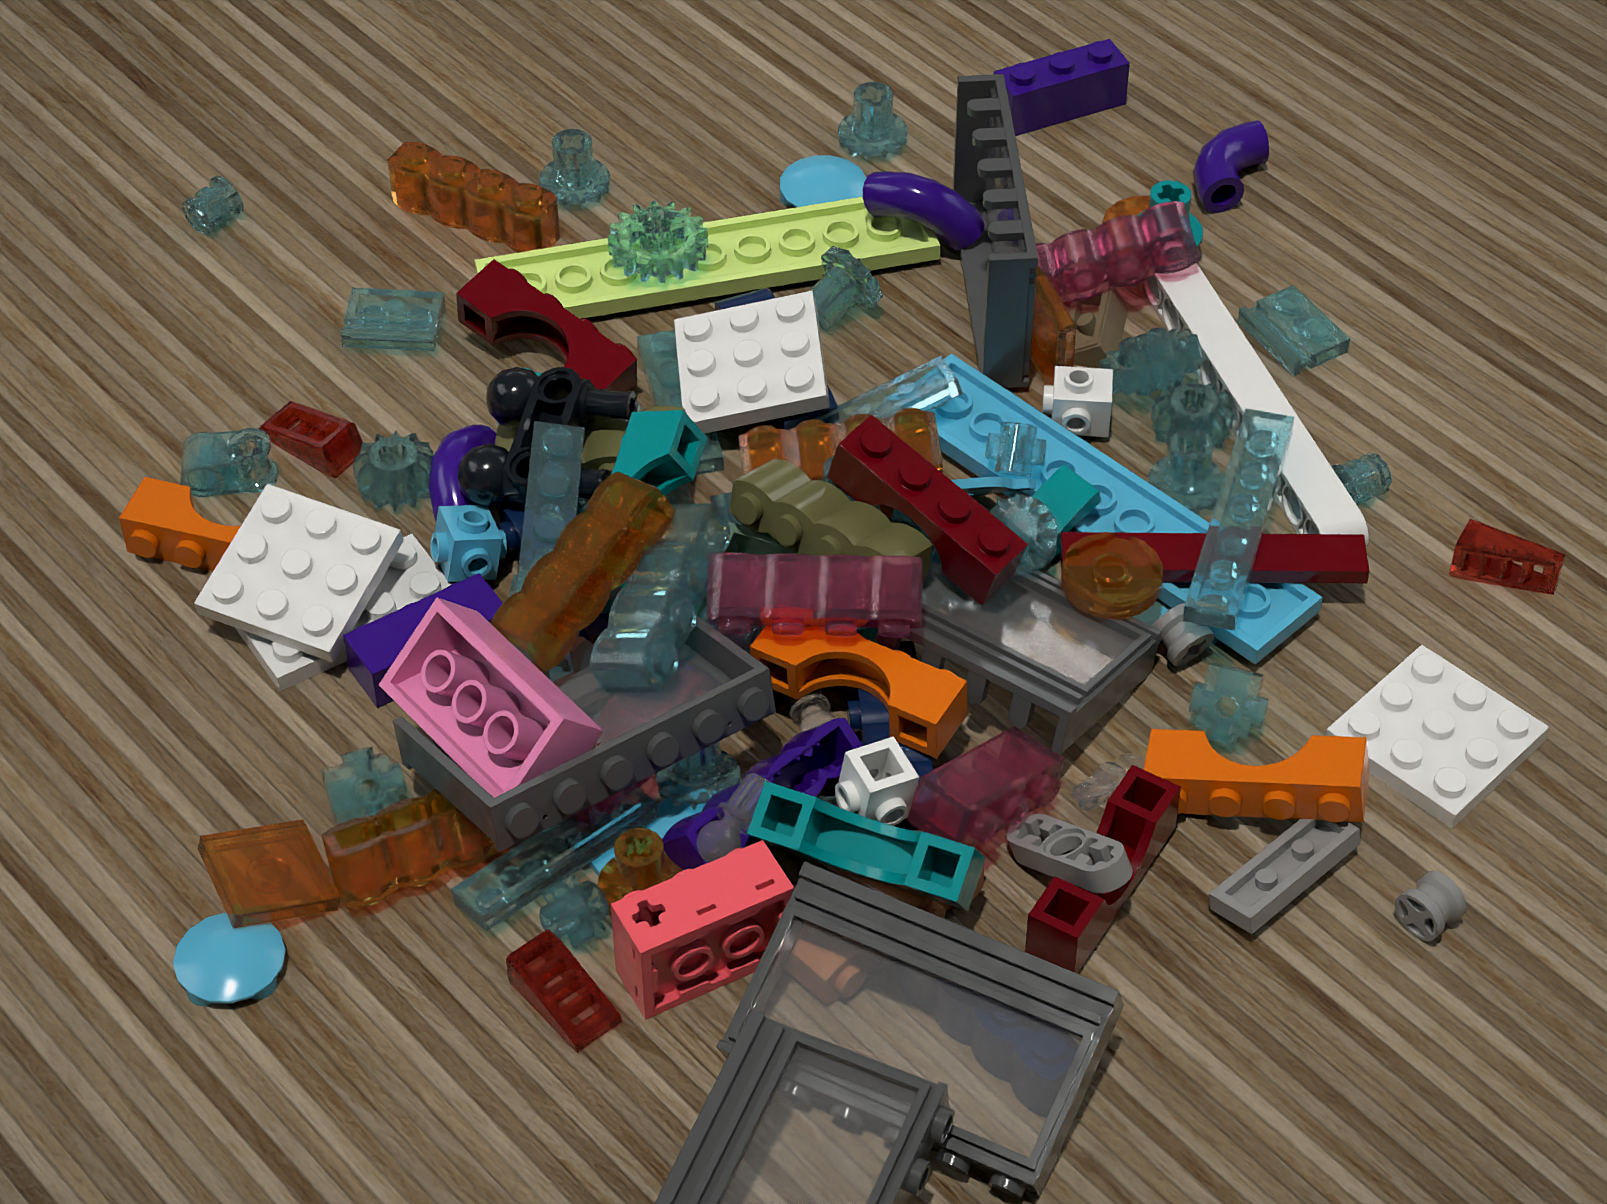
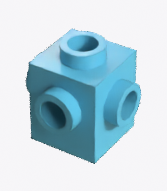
[430,505,507,582]

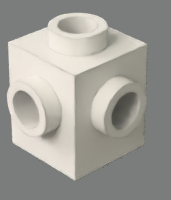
[1042,366,1113,437]
[835,736,919,826]

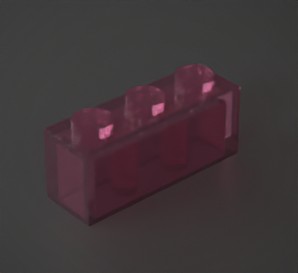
[907,726,1065,847]

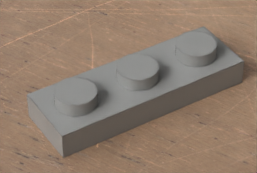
[1209,819,1360,934]

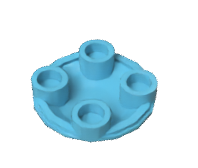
[780,155,867,207]
[173,912,286,1006]

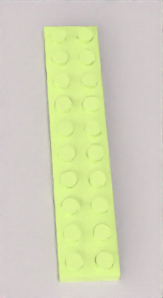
[475,197,940,319]

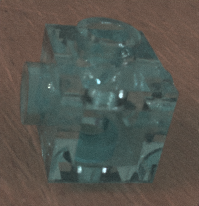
[1189,663,1269,745]
[320,747,407,828]

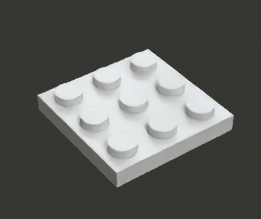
[674,290,830,433]
[194,484,404,663]
[1325,645,1549,829]

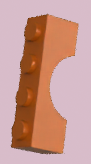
[119,477,241,571]
[750,605,968,759]
[1144,729,1370,823]

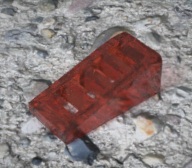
[258,401,365,478]
[1449,519,1566,595]
[506,929,622,1052]

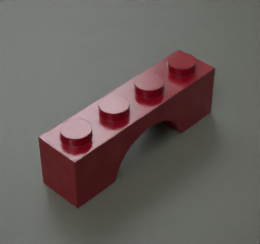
[456,259,637,392]
[827,414,1028,606]
[1025,765,1181,973]

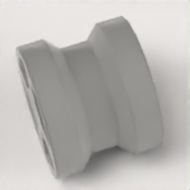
[1152,602,1215,667]
[1395,871,1467,941]

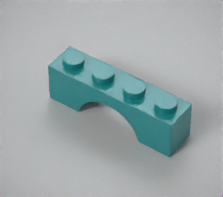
[573,410,707,614]
[747,781,986,911]

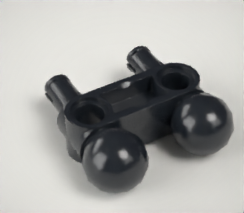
[458,367,638,514]

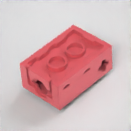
[611,840,794,1020]

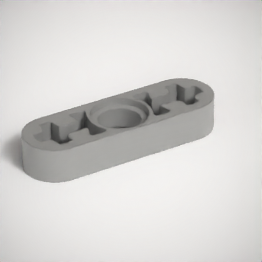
[1006,814,1133,893]

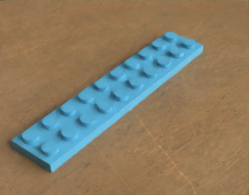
[886,354,1323,664]

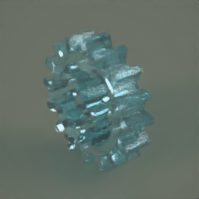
[608,201,708,283]
[1099,328,1204,396]

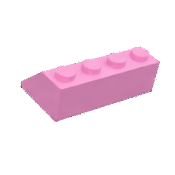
[379,597,603,798]

